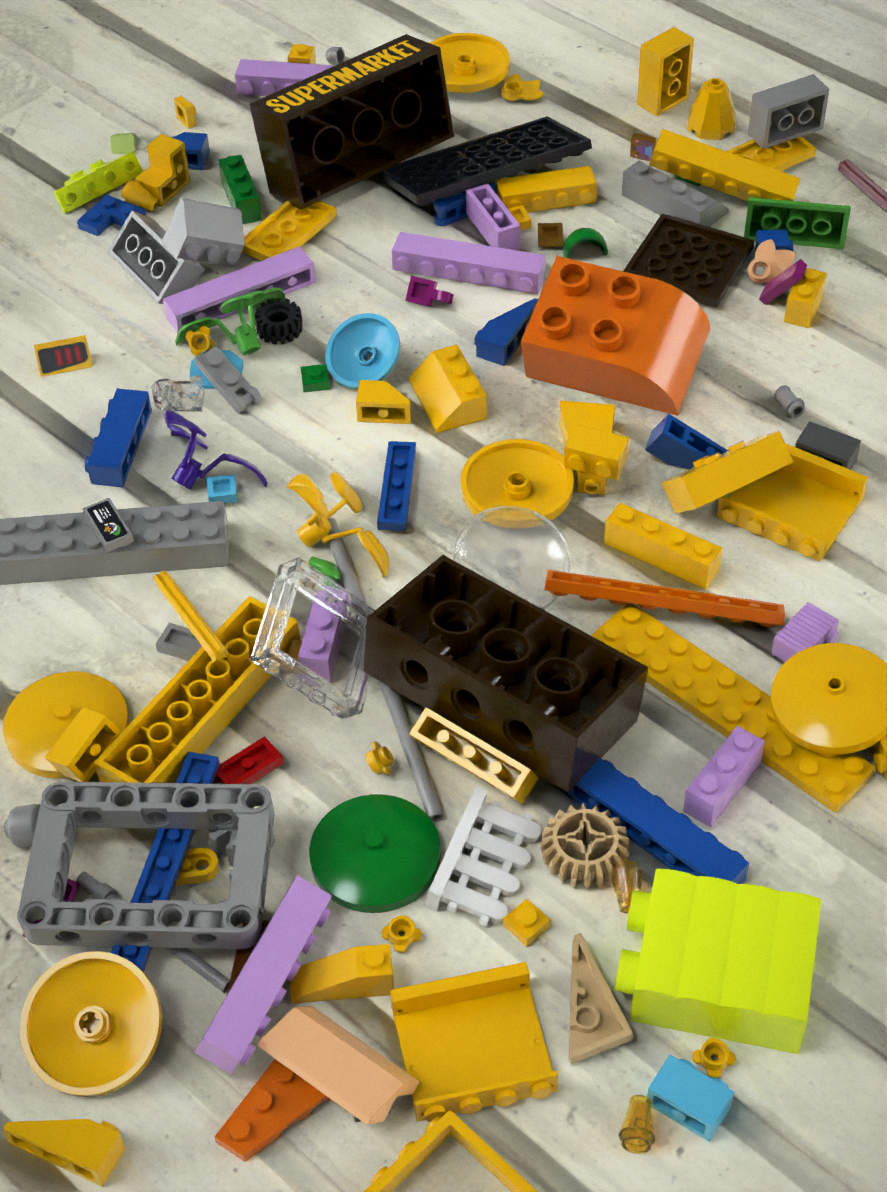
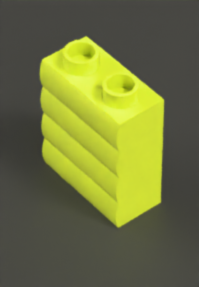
[615,869,822,1054]

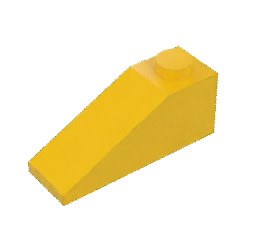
[290,944,394,1004]
[2,1119,126,1187]

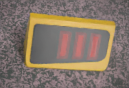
[34,335,92,377]

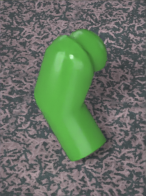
[307,556,342,589]

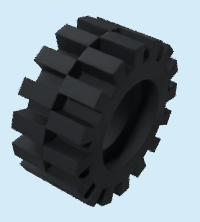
[255,298,303,345]

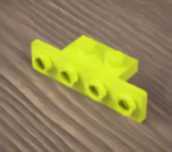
[54,152,143,213]

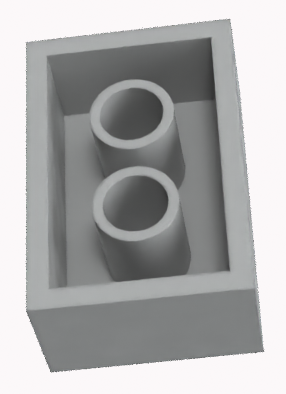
[748,74,830,149]

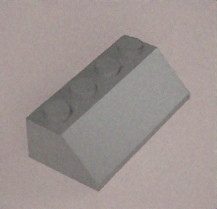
[622,160,729,227]
[107,211,205,304]

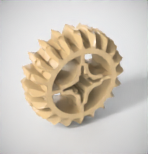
[540,803,630,889]

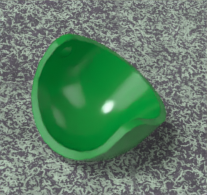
[563,228,608,258]

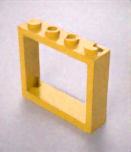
[363,1110,538,1192]

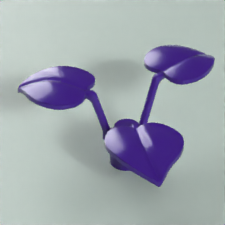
[164,409,268,490]

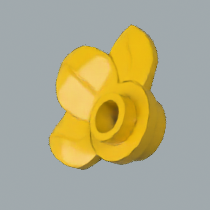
[501,74,544,102]

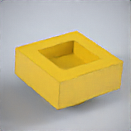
[174,95,197,129]
[508,205,531,230]
[503,898,551,947]

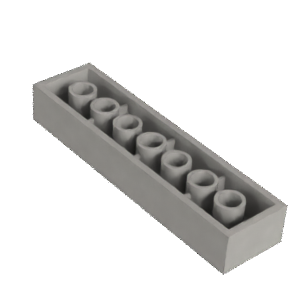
[0,501,229,585]

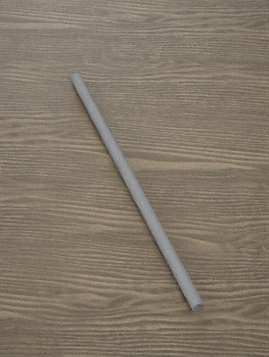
[328,518,444,823]

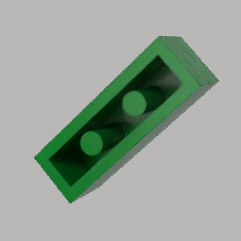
[218,155,262,224]

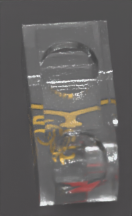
[151,376,205,412]

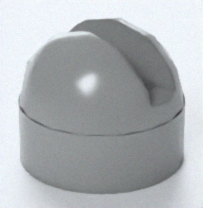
[326,47,345,65]

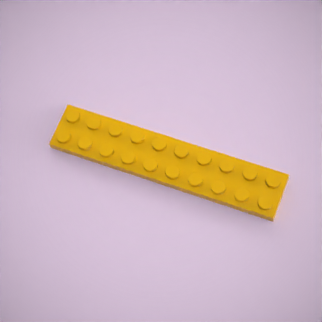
[591,603,876,813]

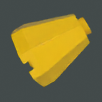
[687,78,736,140]

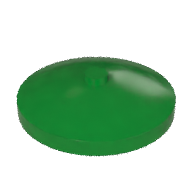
[309,794,441,913]

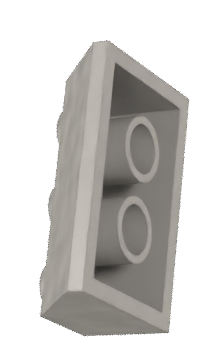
[161,198,245,267]

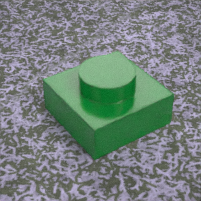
[300,364,330,392]

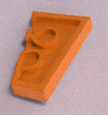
[214,1059,331,1162]

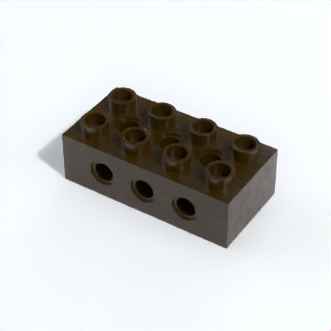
[364,555,649,792]

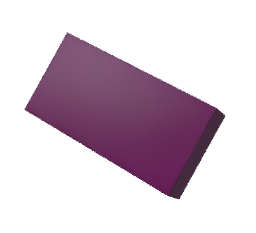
[759,259,807,305]

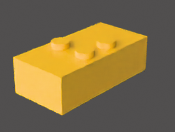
[661,431,793,513]

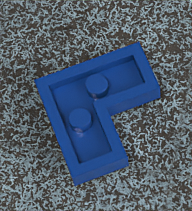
[77,194,146,236]

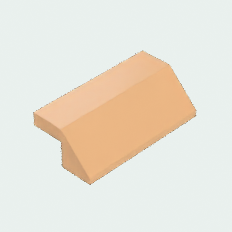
[257,1006,420,1125]

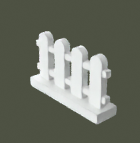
[424,786,542,926]

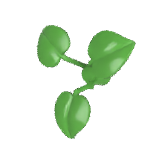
[175,287,285,355]

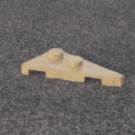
[568,933,633,1065]

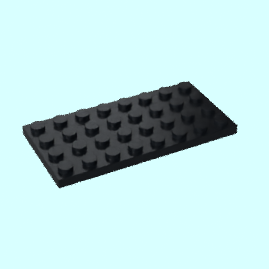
[379,116,592,206]

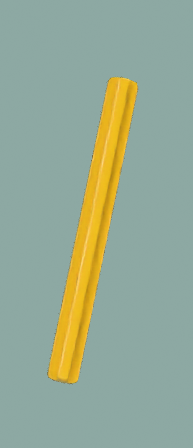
[153,571,228,662]

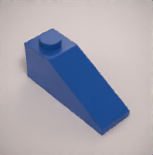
[474,298,538,366]
[645,414,729,469]

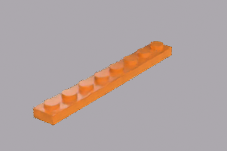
[544,569,785,627]

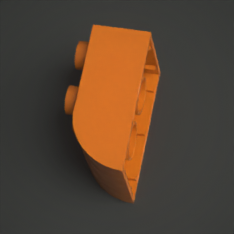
[521,256,710,416]

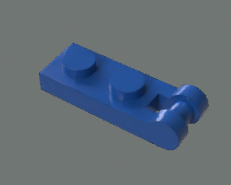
[434,183,497,226]

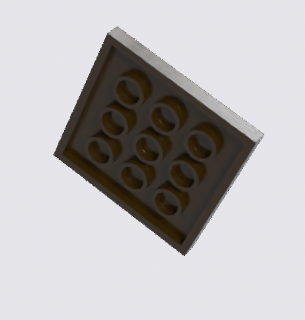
[623,213,755,308]

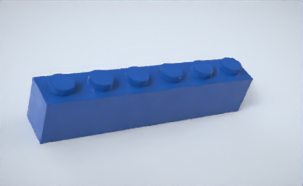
[568,758,749,884]

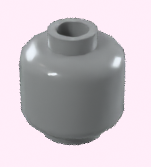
[4,804,40,848]

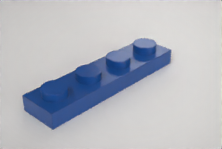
[377,441,416,531]

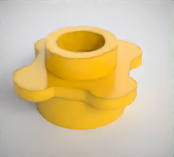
[185,326,215,356]
[365,741,394,775]
[381,915,422,953]
[692,1037,736,1078]

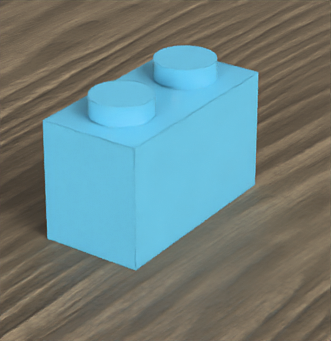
[646,1054,734,1142]

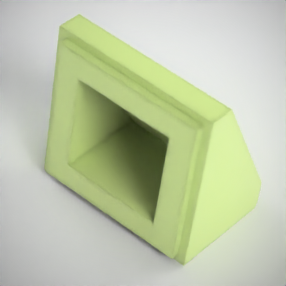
[110,133,137,154]

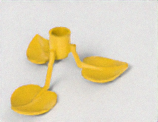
[287,472,389,578]

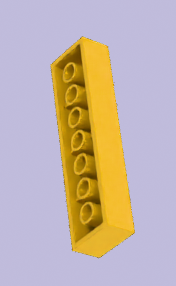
[94,596,300,783]

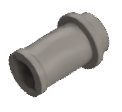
[774,385,805,418]

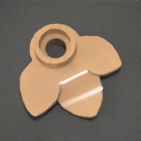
[748,239,796,284]

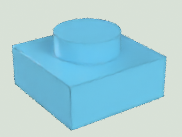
[207,474,238,503]

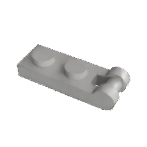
[195,346,262,414]

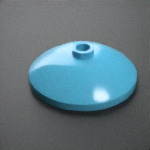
[325,313,401,389]

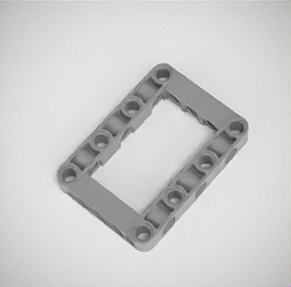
[17,782,275,949]

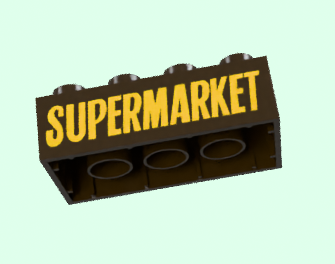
[249,34,454,210]

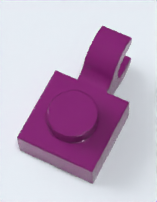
[405,276,454,307]

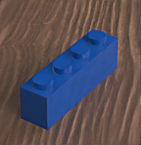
[85,388,152,487]

